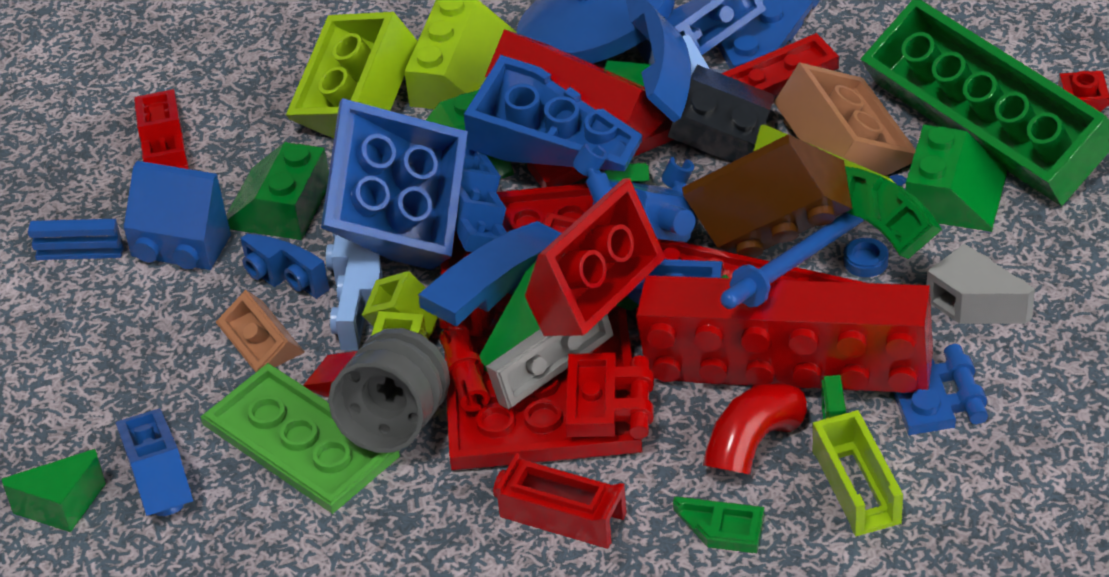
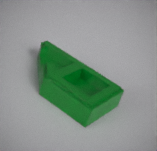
[673,496,765,554]

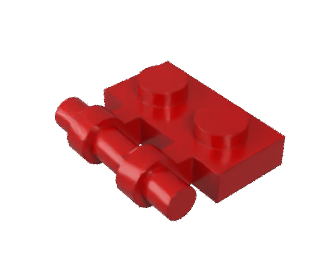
[565,353,654,439]

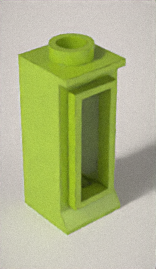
[812,410,903,537]

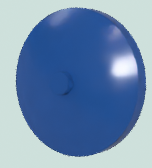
[517,0,675,63]

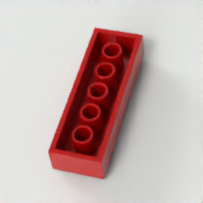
[636,275,933,393]

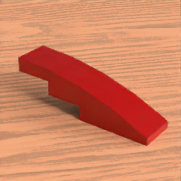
[134,89,189,169]

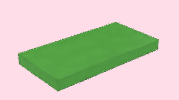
[200,363,400,514]

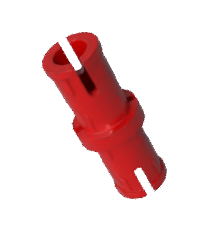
[440,325,490,412]

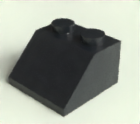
[668,64,776,162]

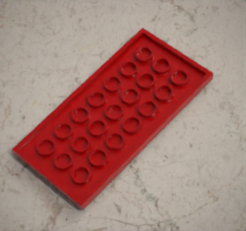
[441,183,643,471]

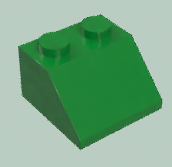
[906,124,1008,232]
[226,142,329,240]

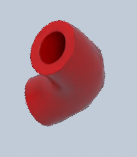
[703,383,807,475]

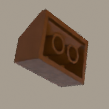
[682,134,852,258]

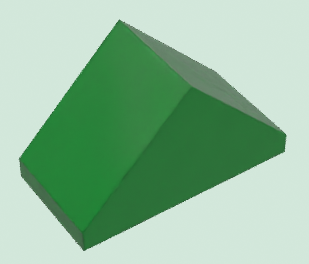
[1,449,106,532]

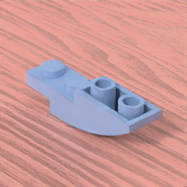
[326,233,383,350]

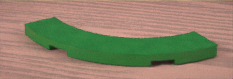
[842,166,942,259]

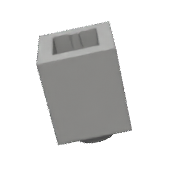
[926,244,1035,324]

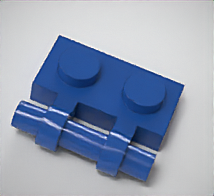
[893,344,988,436]

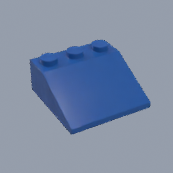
[321,98,468,270]

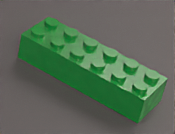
[860,0,1109,207]

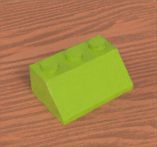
[404,0,517,109]
[286,12,418,139]

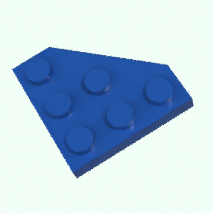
[717,0,820,69]

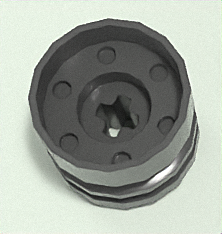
[328,328,450,453]

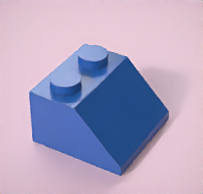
[124,161,231,270]

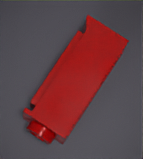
[493,453,627,549]

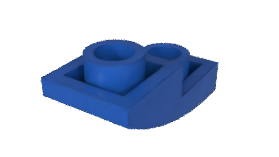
[241,234,330,299]

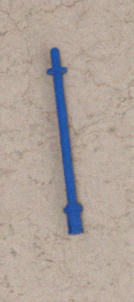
[720,174,907,309]

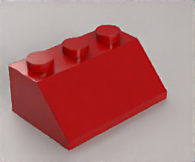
[525,178,666,336]

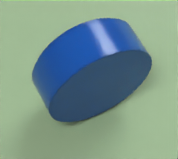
[843,238,889,277]

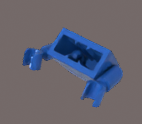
[573,144,698,242]

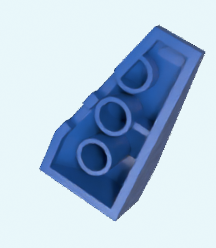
[464,55,642,172]

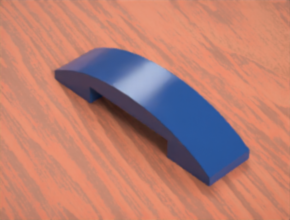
[626,0,691,122]

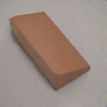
[216,290,305,372]

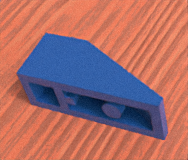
[636,0,767,64]
[115,408,193,516]

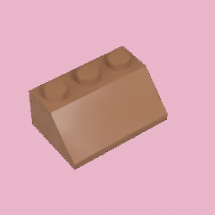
[774,62,916,176]

